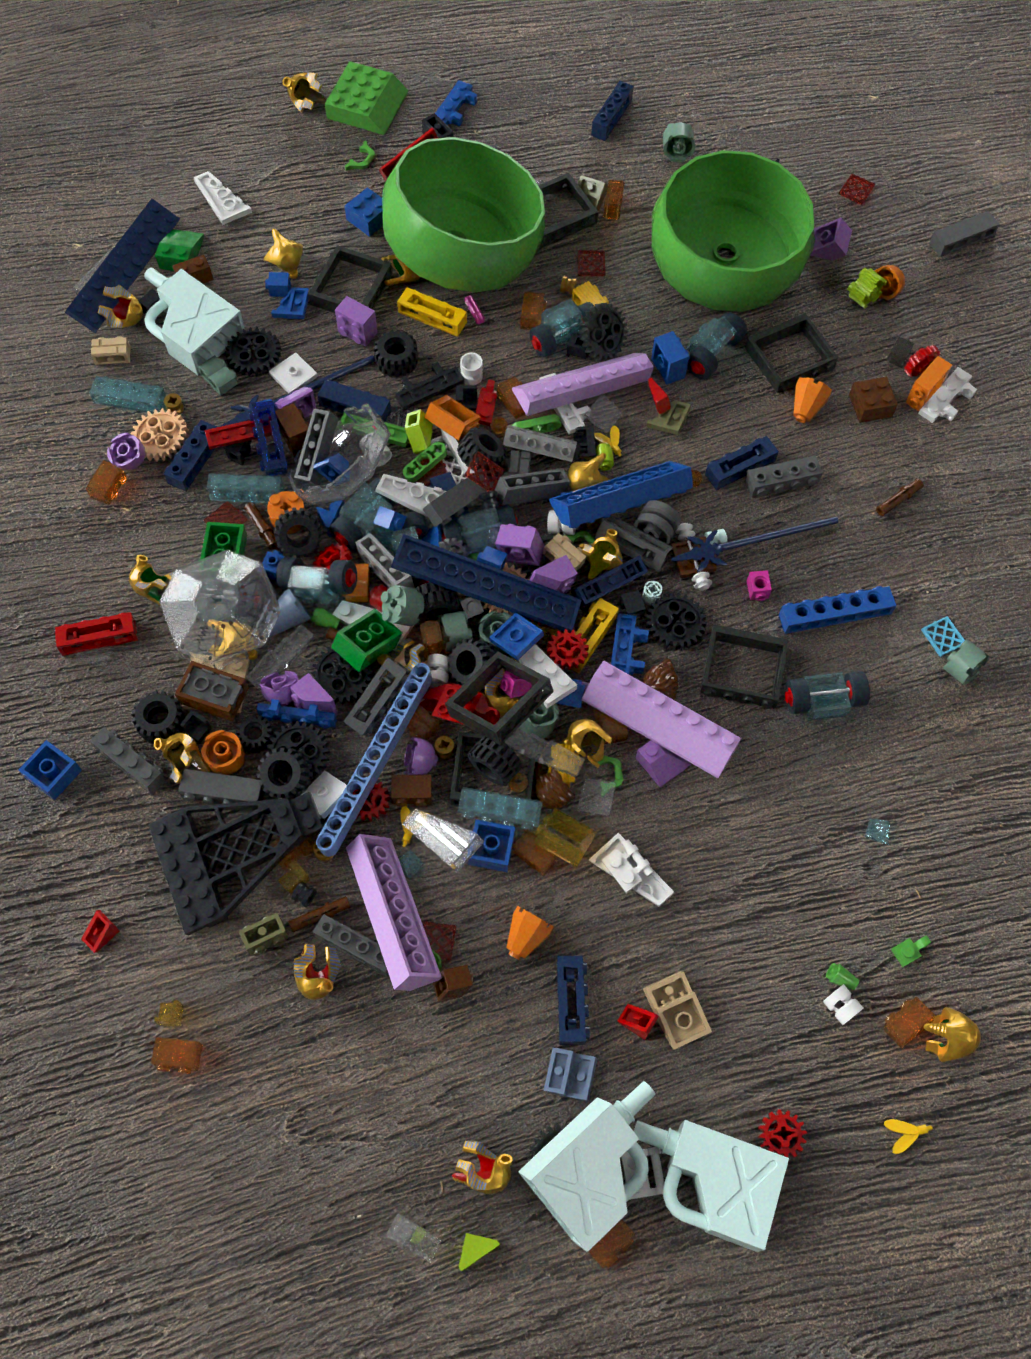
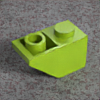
[405,409,433,454]

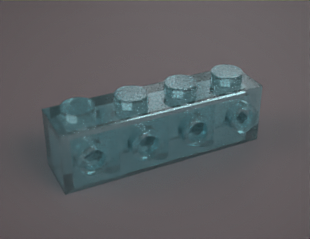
[89,376,166,414]
[207,473,284,503]
[458,787,543,830]

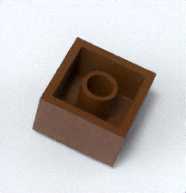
[849,377,898,423]
[275,403,309,458]

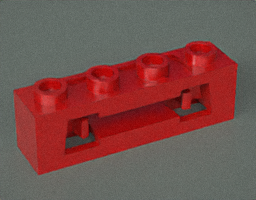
[55,612,138,656]

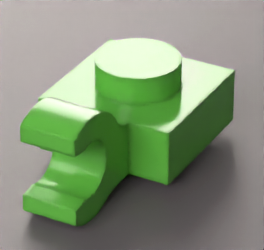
[891,935,931,967]

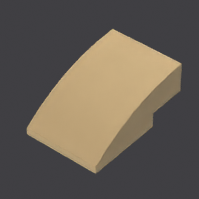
[643,971,712,1050]

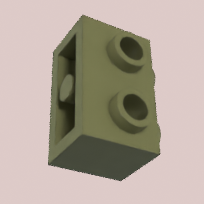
[239,913,289,955]

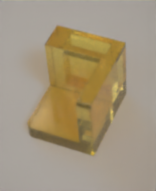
[278,860,310,896]
[154,1000,183,1026]

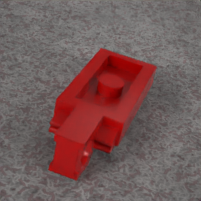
[475,379,497,426]

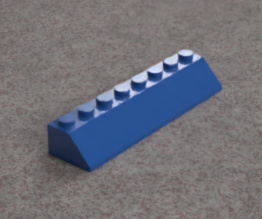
[549,461,693,528]

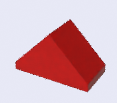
[81,909,120,953]
[617,1004,659,1040]

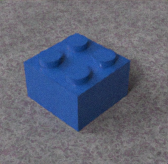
[344,187,383,237]
[651,331,690,385]
[18,740,82,800]
[468,820,516,872]

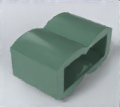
[198,355,237,395]

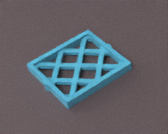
[921,616,965,657]

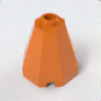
[793,378,832,423]
[506,906,555,960]

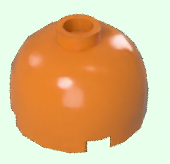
[875,265,905,300]

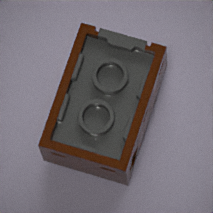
[175,661,249,722]

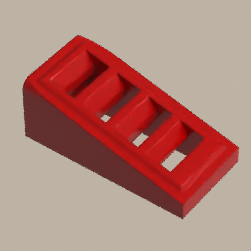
[648,377,671,414]

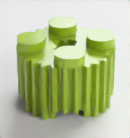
[847,268,887,309]

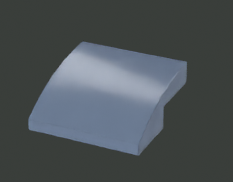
[544,1047,597,1102]

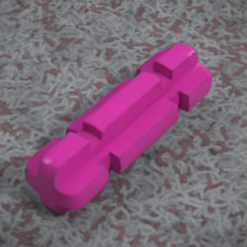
[465,295,485,325]

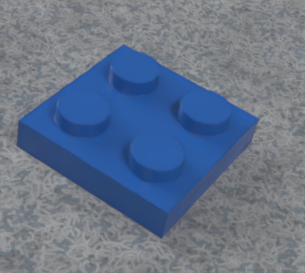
[489,612,544,661]

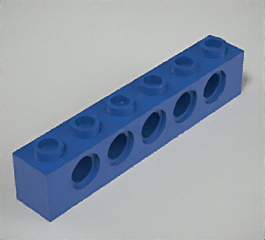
[779,586,896,634]

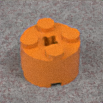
[267,491,305,534]
[201,730,245,775]

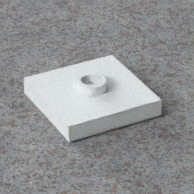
[269,352,318,393]
[300,771,347,819]

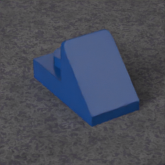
[316,496,345,537]

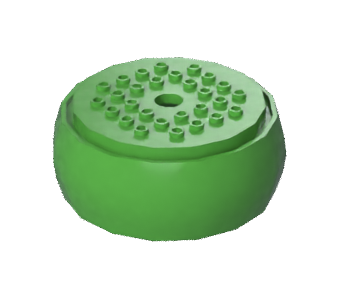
[382,137,545,292]
[651,150,815,312]

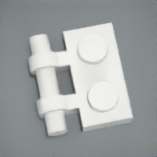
[601,839,654,894]

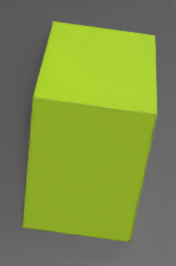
[459,1233,500,1272]

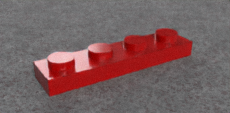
[205,414,280,449]

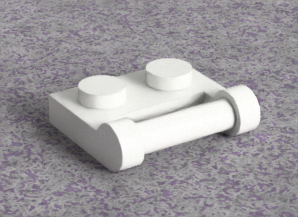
[621,1147,664,1200]

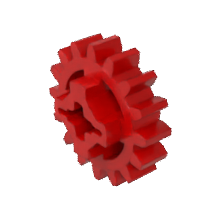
[904,345,940,377]
[313,543,352,579]
[547,629,589,670]
[348,782,390,822]
[758,1109,807,1158]

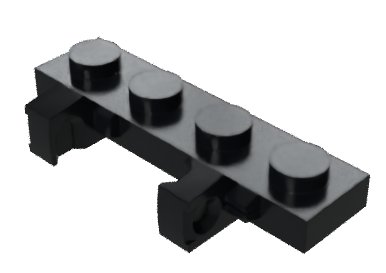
[395,362,464,411]

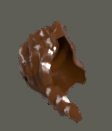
[643,658,678,699]
[534,760,575,809]

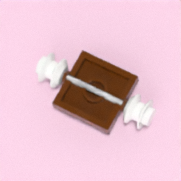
[671,523,717,591]

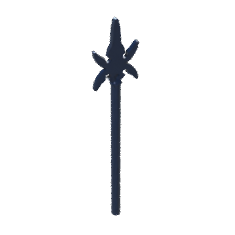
[220,355,375,427]
[671,517,838,572]

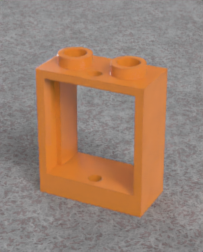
[905,356,952,411]
[424,395,481,440]

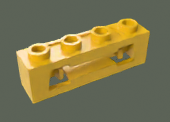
[397,287,467,337]
[566,598,619,674]

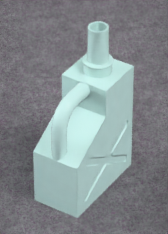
[144,268,245,375]
[518,1081,655,1252]
[634,1120,789,1252]

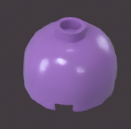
[107,433,145,470]
[260,671,299,706]
[404,737,438,775]

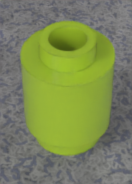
[595,443,614,471]

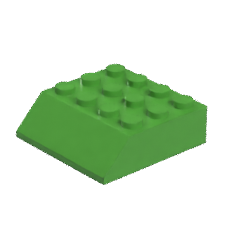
[325,61,408,135]

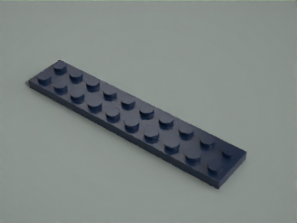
[65,199,180,334]
[391,534,581,633]

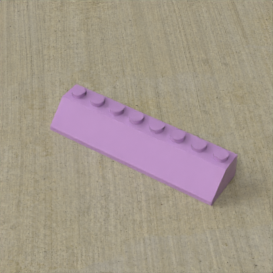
[512,353,654,416]
[581,661,741,778]
[346,834,442,991]

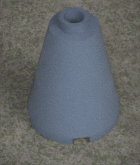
[257,588,311,637]

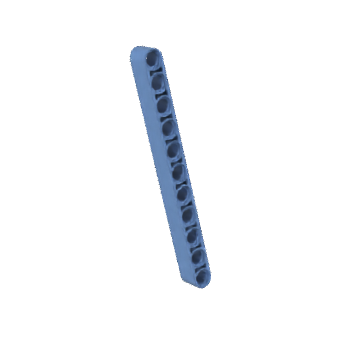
[316,663,432,857]

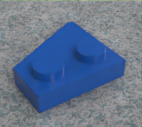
[271,287,309,319]

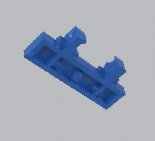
[435,80,477,126]
[611,613,649,675]
[257,699,337,729]

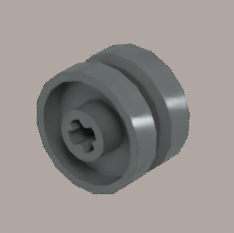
[634,500,681,545]

